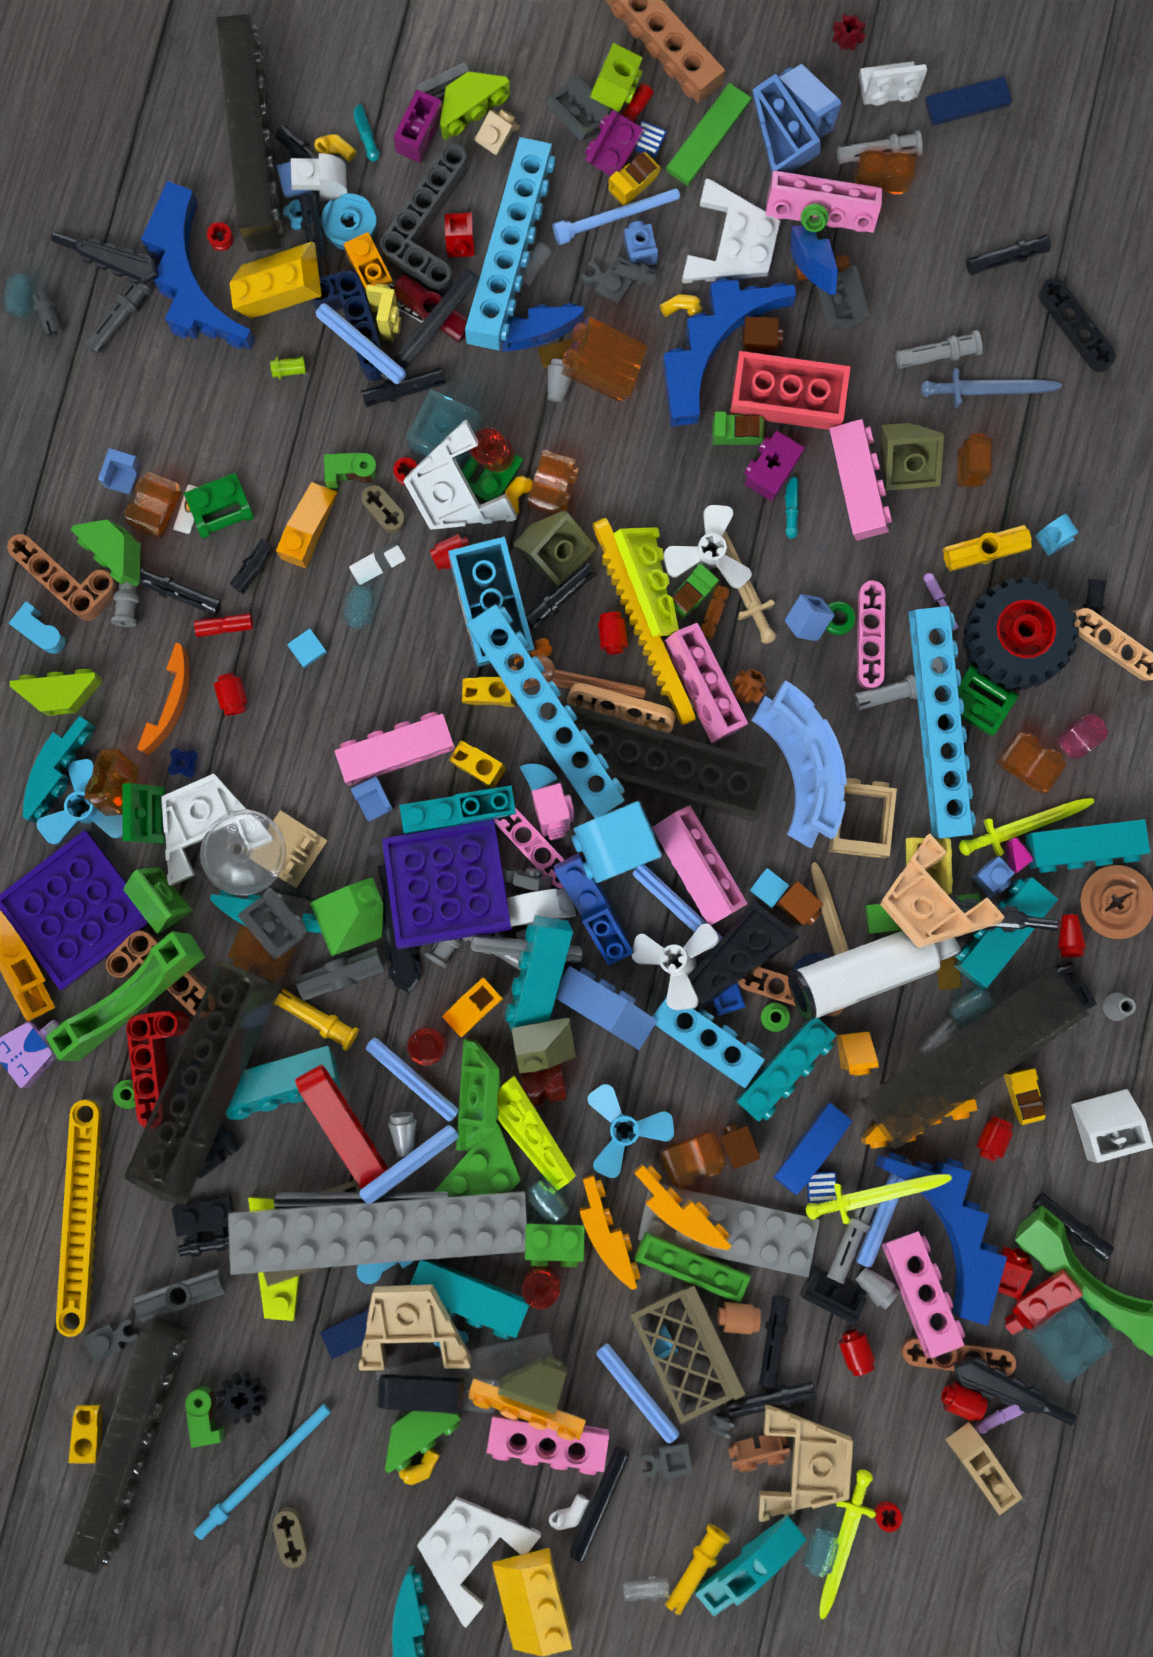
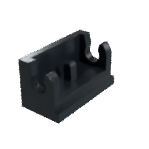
[800,1265,867,1325]

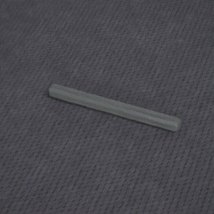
[274,1192,449,1209]

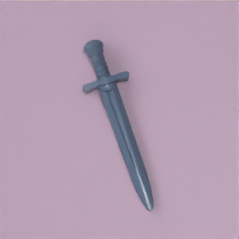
[921,368,1062,408]

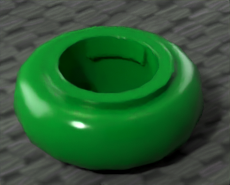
[826,601,856,636]

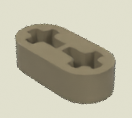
[361,485,406,534]
[273,1507,308,1568]

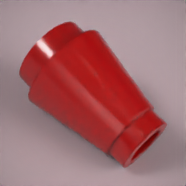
[1057,914,1087,958]

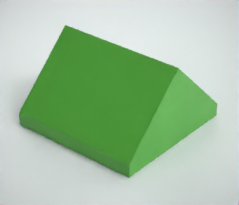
[123,867,193,934]

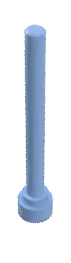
[552,188,680,245]

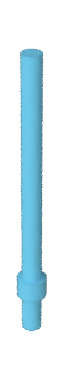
[194,1404,331,1540]

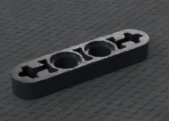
[1039,278,1116,372]

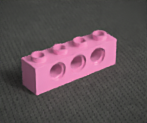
[663,623,748,743]
[881,1231,965,1358]
[487,1411,609,1475]

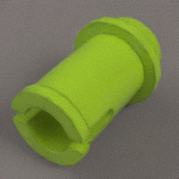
[270,356,306,380]

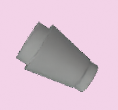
[547,359,575,402]
[1103,992,1136,1021]
[388,1112,417,1157]
[855,1267,900,1310]

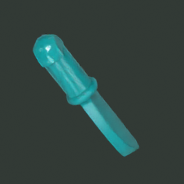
[353,104,380,162]
[785,477,799,539]

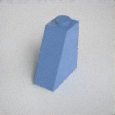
[779,64,841,139]

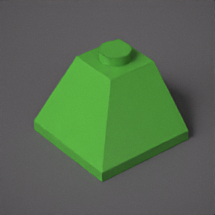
[310,878,383,956]

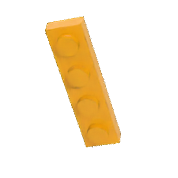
[469,1379,586,1441]

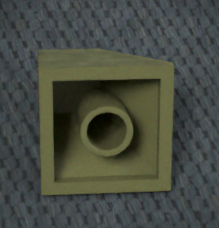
[880,423,944,491]
[513,511,597,587]
[512,1017,576,1073]
[498,1356,567,1414]

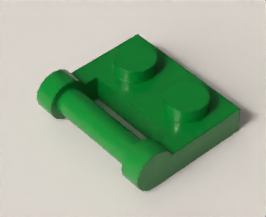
[462,434,524,503]
[183,473,255,539]
[957,665,1019,737]
[122,783,165,845]

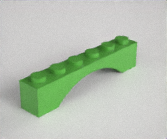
[46,931,205,1061]
[1015,1205,1153,1357]

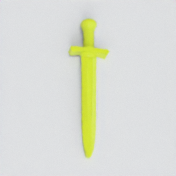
[959,798,1094,856]
[806,1174,952,1224]
[819,1469,876,1619]

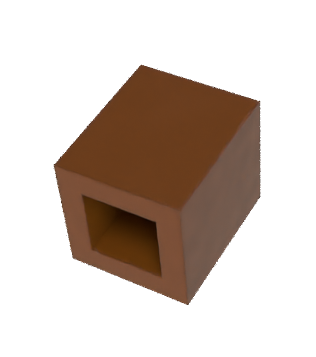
[742,317,783,355]
[718,1122,761,1170]

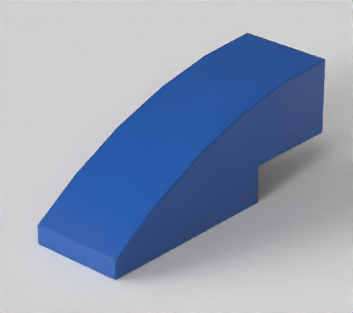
[790,226,838,295]
[773,1103,853,1195]

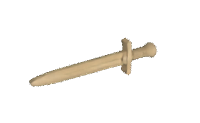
[722,531,776,644]
[811,862,860,1003]

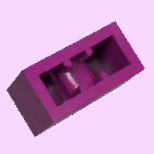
[393,89,443,163]
[744,431,805,502]

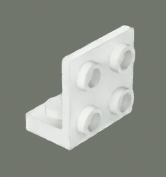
[859,61,927,105]

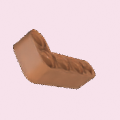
[7,534,119,621]
[106,931,219,1017]

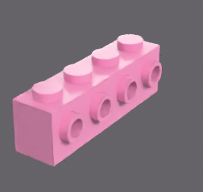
[765,171,882,233]
[829,419,892,541]
[334,712,455,786]
[532,783,574,840]
[652,806,748,925]

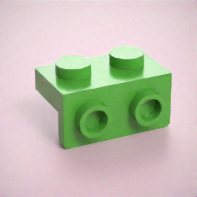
[525,1224,584,1267]

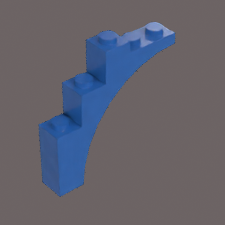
[141,181,255,350]
[662,278,796,427]
[875,1152,1007,1326]

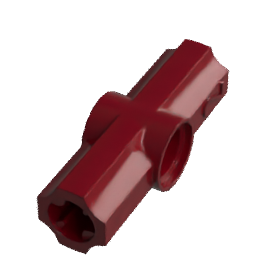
[393,275,468,343]

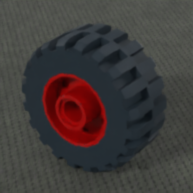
[963,577,1079,690]

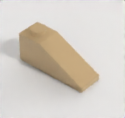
[945,1422,1023,1516]

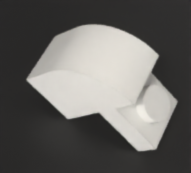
[291,153,347,201]
[507,889,576,927]

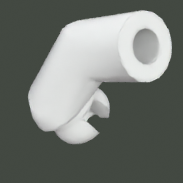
[549,1493,590,1530]

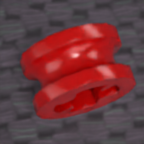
[207,222,234,251]
[393,457,417,485]
[874,1501,903,1532]

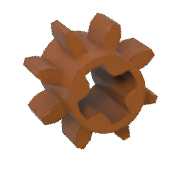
[731,669,768,704]

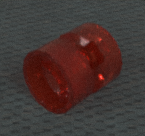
[470,428,514,472]
[407,1028,447,1066]
[520,1064,567,1107]
[522,1266,560,1309]

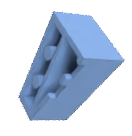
[752,74,820,174]
[556,966,657,1050]

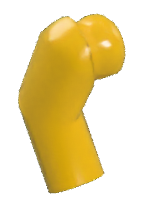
[314,134,357,162]
[659,294,702,317]
[505,476,533,515]
[399,1448,440,1485]

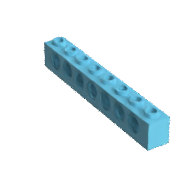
[465,137,556,351]
[466,604,625,819]
[908,606,975,838]

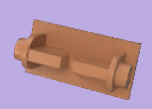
[728,1435,790,1473]

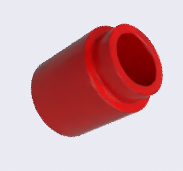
[429,534,470,571]
[597,612,628,655]
[213,673,248,716]
[976,1116,1013,1162]
[838,1329,875,1376]
[941,1382,987,1421]

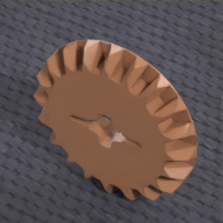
[1079,865,1153,939]

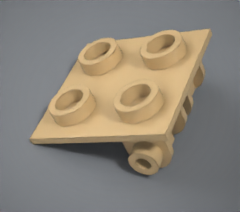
[249,810,328,888]

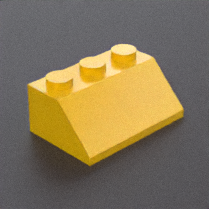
[230,242,322,319]
[492,1547,572,1657]

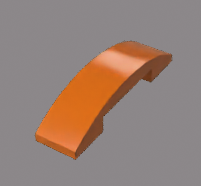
[137,643,190,755]

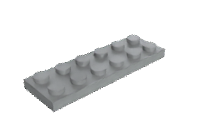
[637,1183,820,1277]

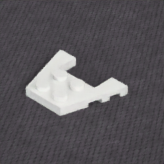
[682,179,780,283]
[404,420,517,530]
[161,774,273,886]
[417,1496,541,1628]

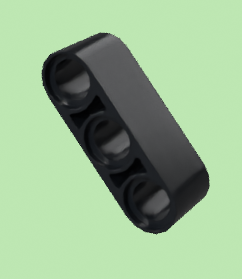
[377,1374,465,1413]

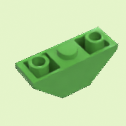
[70,519,140,587]
[385,1411,462,1474]

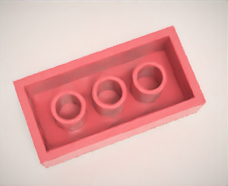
[729,351,851,430]

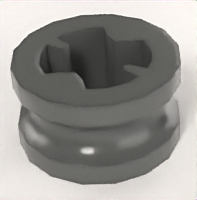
[708,1413,738,1439]

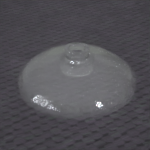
[200,809,286,895]

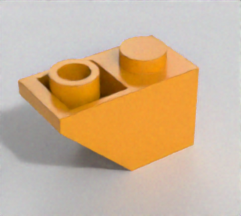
[343,232,393,290]
[442,977,504,1038]
[836,1032,879,1075]

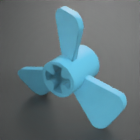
[37,759,123,844]
[588,1084,674,1178]

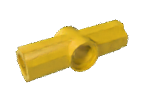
[943,525,1032,572]

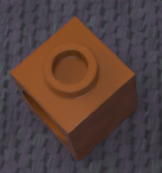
[775,881,823,927]

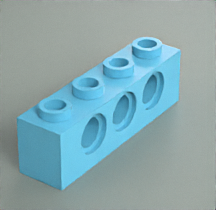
[652,996,765,1088]

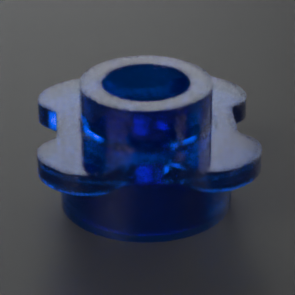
[167,748,198,778]

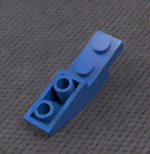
[502,303,584,352]
[553,853,634,966]

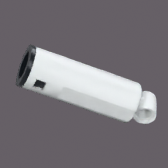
[788,931,961,1021]

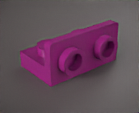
[585,110,645,176]

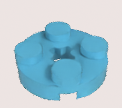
[321,193,377,250]

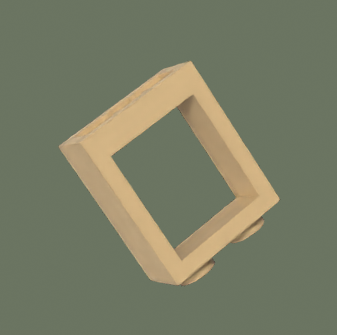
[829,778,897,859]

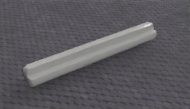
[471,935,582,963]

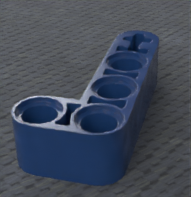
[312,270,383,381]

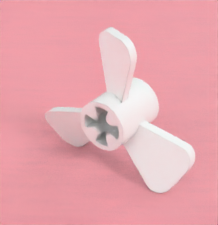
[664,505,752,589]
[632,923,719,1010]

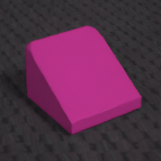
[1005,837,1033,873]

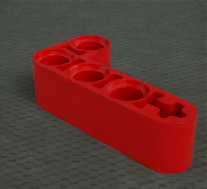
[126,1010,189,1128]

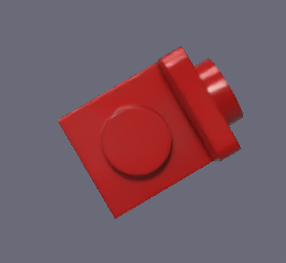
[445,212,475,258]
[997,1247,1033,1299]

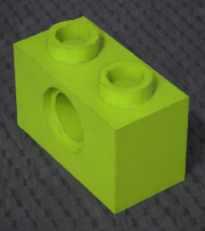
[590,43,643,112]

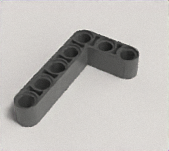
[380,144,468,295]

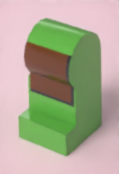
[712,412,765,445]
[324,453,377,489]
[671,563,719,620]
[185,1386,226,1448]

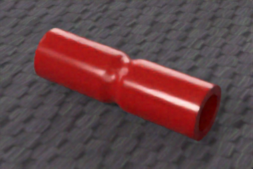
[620,83,654,123]
[194,613,253,637]

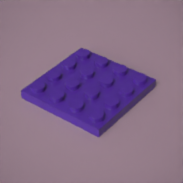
[382,819,512,949]
[0,830,150,990]

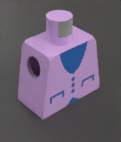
[0,1019,60,1088]

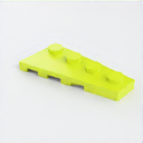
[613,527,679,637]
[497,1076,576,1191]
[248,1197,300,1321]

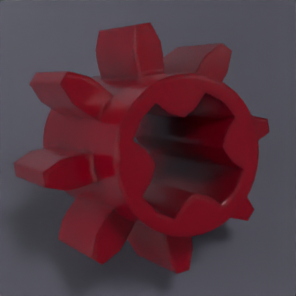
[832,14,866,51]

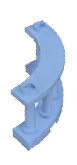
[751,681,847,848]

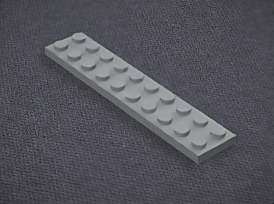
[228,1191,527,1275]

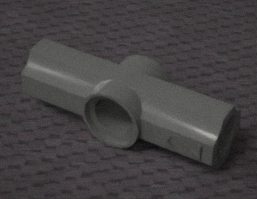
[295,948,385,1001]
[134,1268,227,1322]

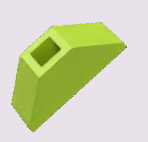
[440,71,510,141]
[9,669,102,716]

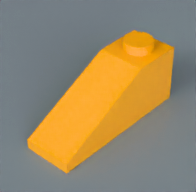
[276,482,338,569]

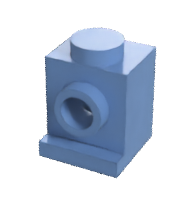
[623,221,658,266]
[971,856,1015,899]

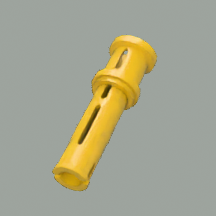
[275,989,360,1051]
[665,1524,731,1615]

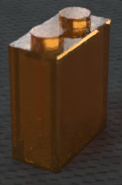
[562,317,648,402]

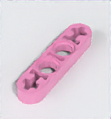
[857,580,885,690]
[494,807,565,889]

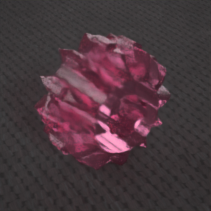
[1057,713,1109,759]

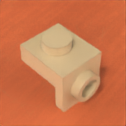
[474,109,520,156]

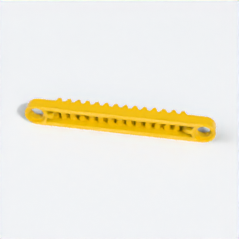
[592,517,696,725]
[56,1099,102,1337]

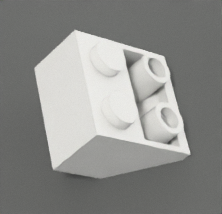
[1071,1089,1153,1163]

